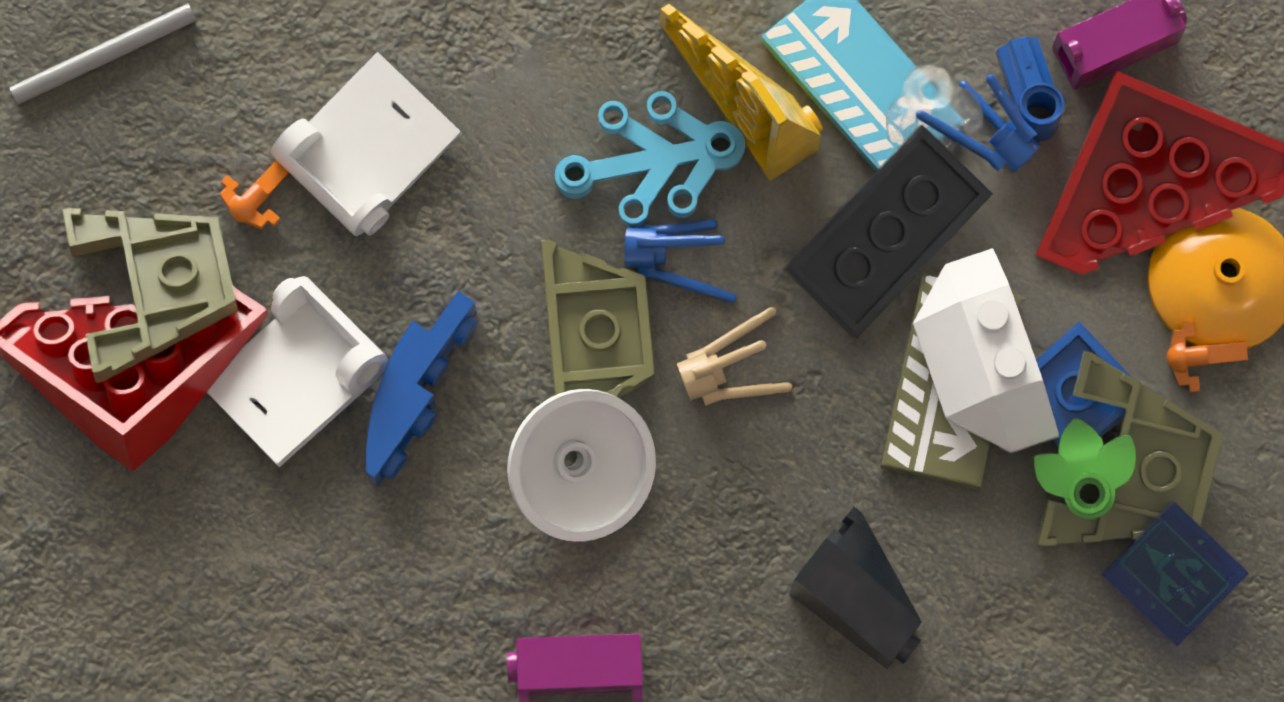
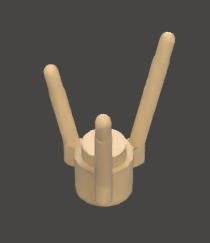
[677,307,792,406]

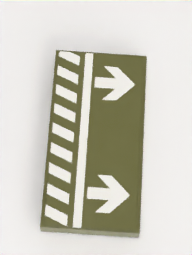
[880,273,1021,490]

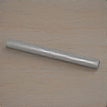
[9,3,197,105]

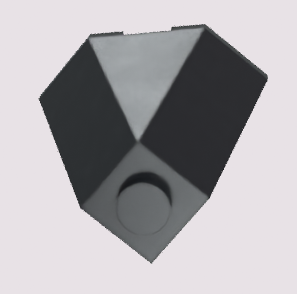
[789,507,922,669]

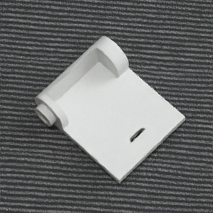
[270,52,462,236]
[207,276,388,467]

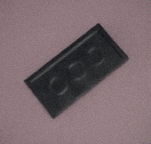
[783,125,993,339]

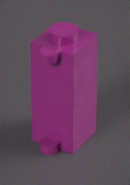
[1052,0,1187,90]
[507,634,643,702]

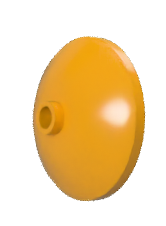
[1147,208,1284,349]

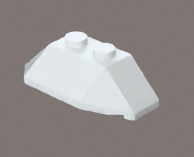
[913,248,1059,453]

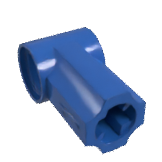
[996,36,1064,142]

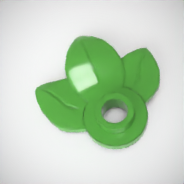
[1034,418,1136,519]

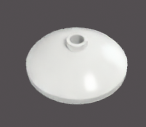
[507,389,656,542]

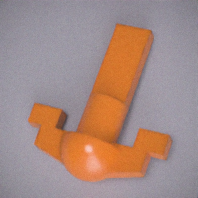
[220,160,290,230]
[1166,321,1248,392]

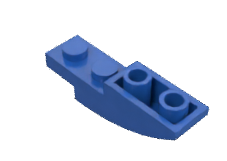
[366,291,478,487]

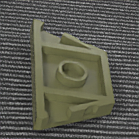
[541,240,655,399]

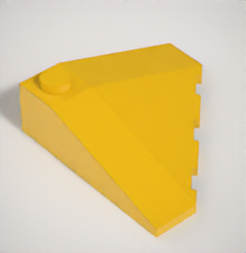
[660,4,823,181]

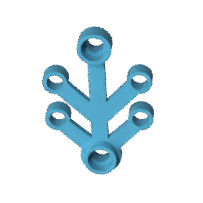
[555,91,745,228]

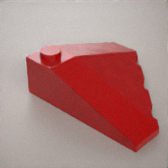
[1036,70,1284,275]
[0,287,268,471]

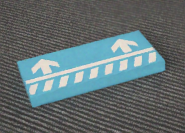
[761,0,964,171]

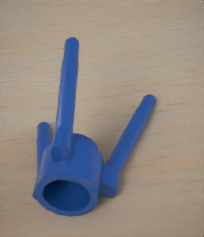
[916,74,1041,173]
[624,219,737,303]

